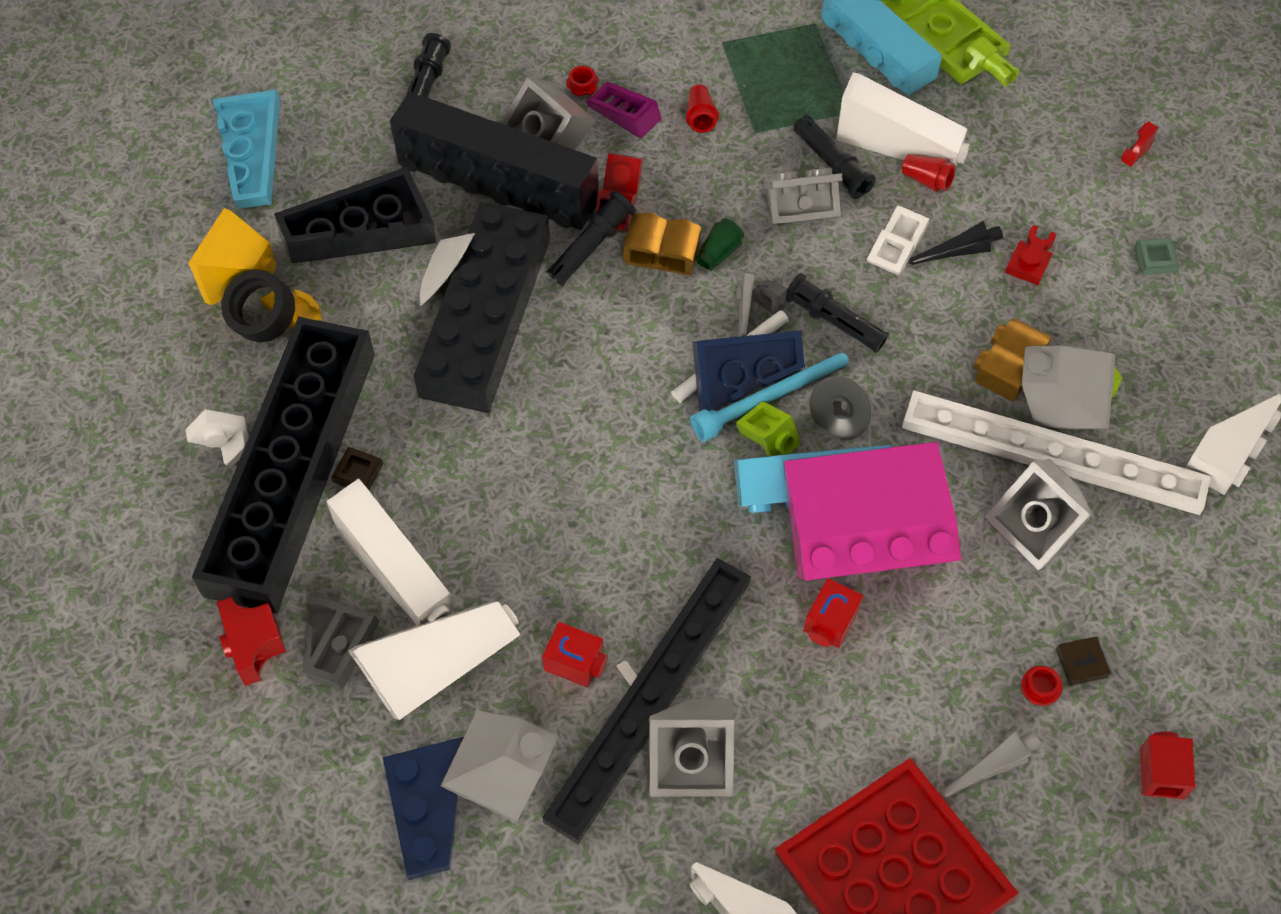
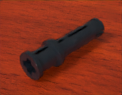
[406,33,451,98]
[793,115,876,199]
[546,190,636,287]
[786,273,889,353]

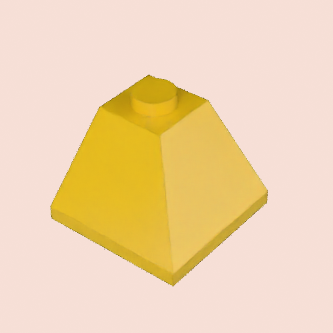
[188,208,276,305]

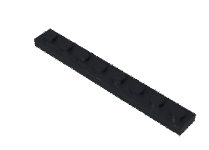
[542,558,751,845]

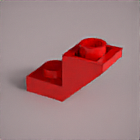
[595,153,644,231]

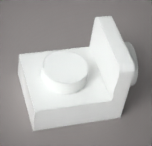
[185,409,250,466]

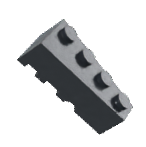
[274,167,436,263]

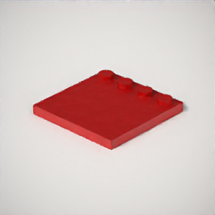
[775,758,1019,914]

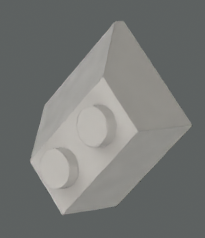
[500,77,595,149]

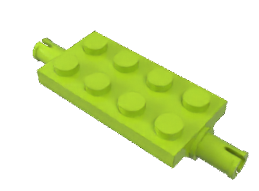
[880,0,1019,87]

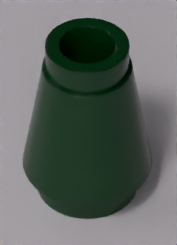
[695,218,744,271]

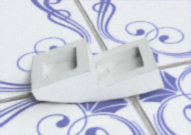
[867,205,929,275]

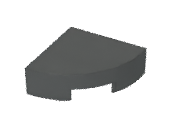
[751,280,787,315]

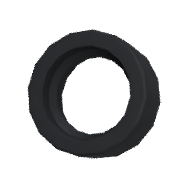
[221,269,295,343]

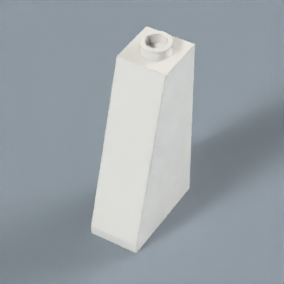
[836,72,970,166]
[326,478,454,626]
[348,601,520,720]

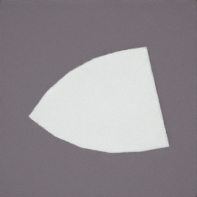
[420,233,475,306]

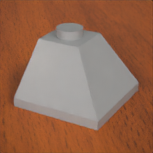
[1022,345,1116,430]
[985,459,1093,571]
[650,699,734,797]
[441,711,559,822]

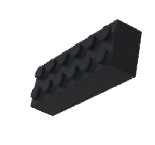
[390,91,599,231]
[414,202,550,413]

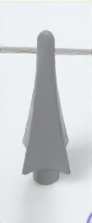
[939,731,1041,799]

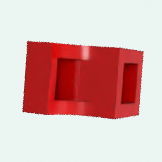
[216,597,286,686]

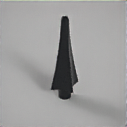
[909,221,1003,265]

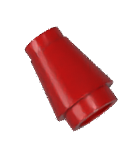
[686,84,719,133]
[902,154,956,192]

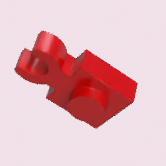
[1005,225,1056,286]

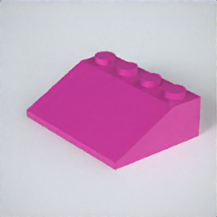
[783,442,961,581]

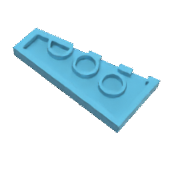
[212,90,281,209]

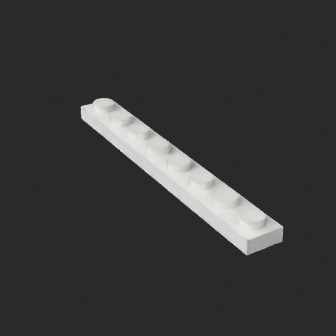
[902,390,1211,515]

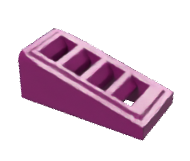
[586,81,661,139]

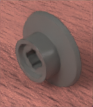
[810,376,871,440]

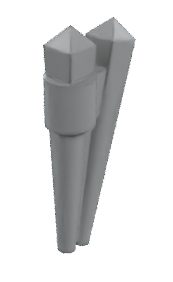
[736,271,754,336]

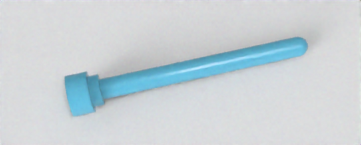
[690,353,849,442]

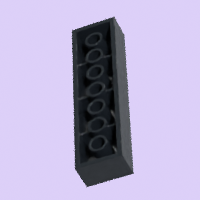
[192,317,375,614]

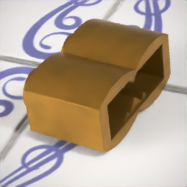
[623,212,702,276]
[973,317,1052,402]

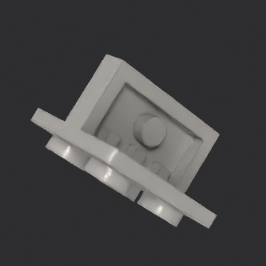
[763,168,843,224]

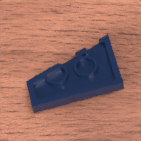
[692,330,805,411]
[382,737,464,880]

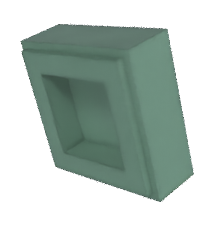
[1134,238,1180,275]

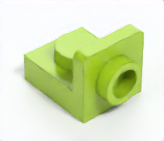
[736,401,801,456]

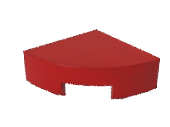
[1121,121,1159,167]

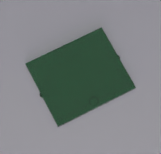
[722,24,844,133]

